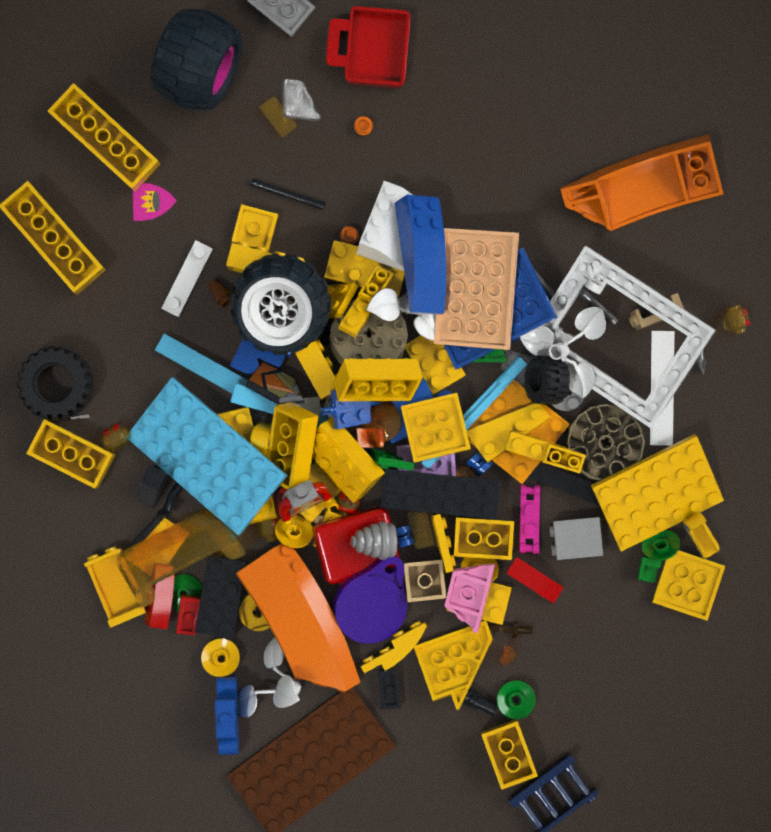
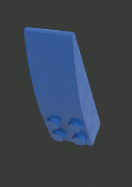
[395,194,446,315]

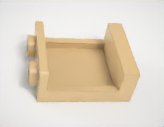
[629,293,684,331]

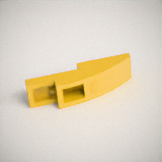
[338,265,394,338]
[505,430,586,473]
[361,620,427,673]

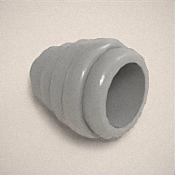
[351,521,397,560]

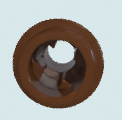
[208,278,231,308]

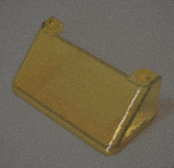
[116,508,246,609]

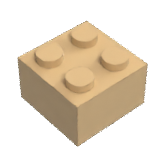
[404,560,446,602]

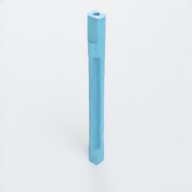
[421,356,527,469]

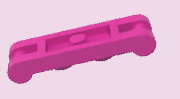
[519,485,540,554]

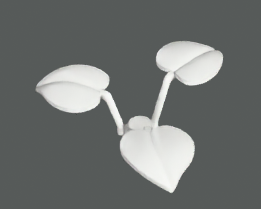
[366,288,436,341]
[520,307,606,398]
[238,637,301,718]

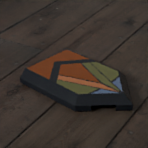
[245,361,305,405]

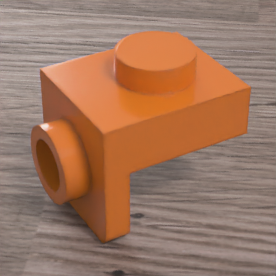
[354,428,385,448]

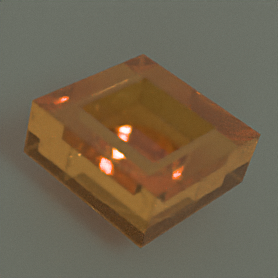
[499,644,516,666]

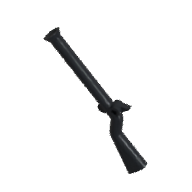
[119,482,183,562]

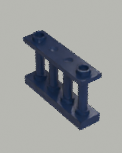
[508,753,599,832]

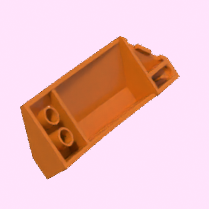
[560,134,724,232]
[236,544,360,693]

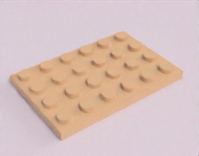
[434,228,519,350]

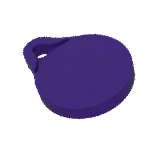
[333,555,407,644]

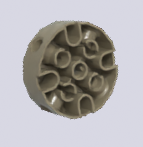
[329,299,408,365]
[565,404,645,481]

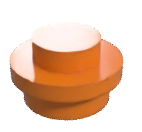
[354,116,373,136]
[340,226,359,245]

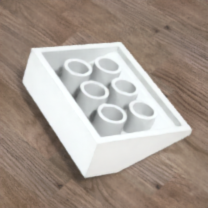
[357,181,413,271]

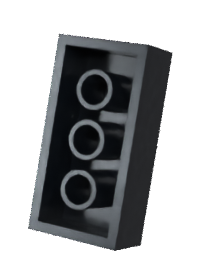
[195,555,248,639]

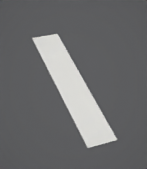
[650,331,675,446]

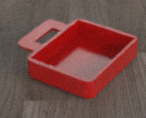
[326,6,410,89]
[312,507,400,585]

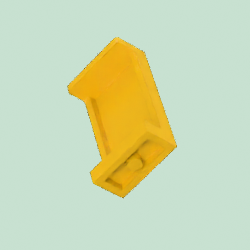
[84,546,147,628]

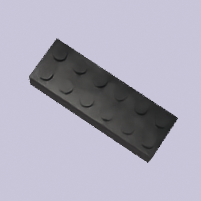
[380,469,500,520]

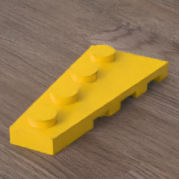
[467,403,550,463]

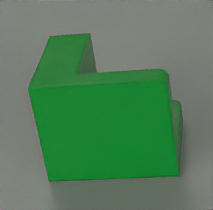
[636,557,661,583]

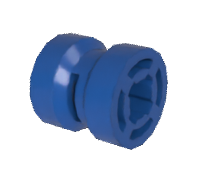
[466,451,492,476]
[396,525,415,548]

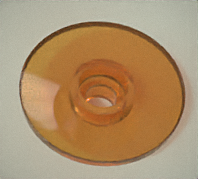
[365,404,401,442]

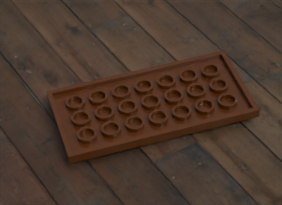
[226,688,396,832]

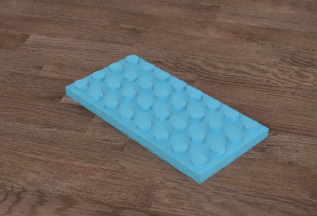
[126,377,288,535]

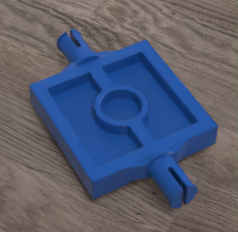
[320,389,381,429]

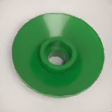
[642,530,680,561]
[171,574,202,612]
[497,680,536,719]

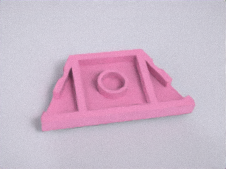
[444,563,496,633]

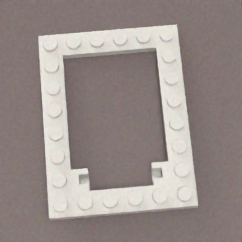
[543,246,716,428]

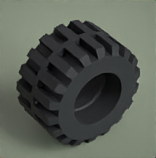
[524,355,570,405]

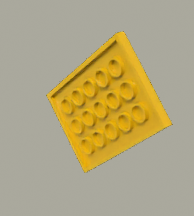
[591,434,724,552]

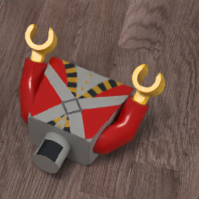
[278,480,339,535]

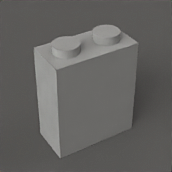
[549,517,603,560]

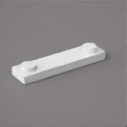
[161,240,213,317]

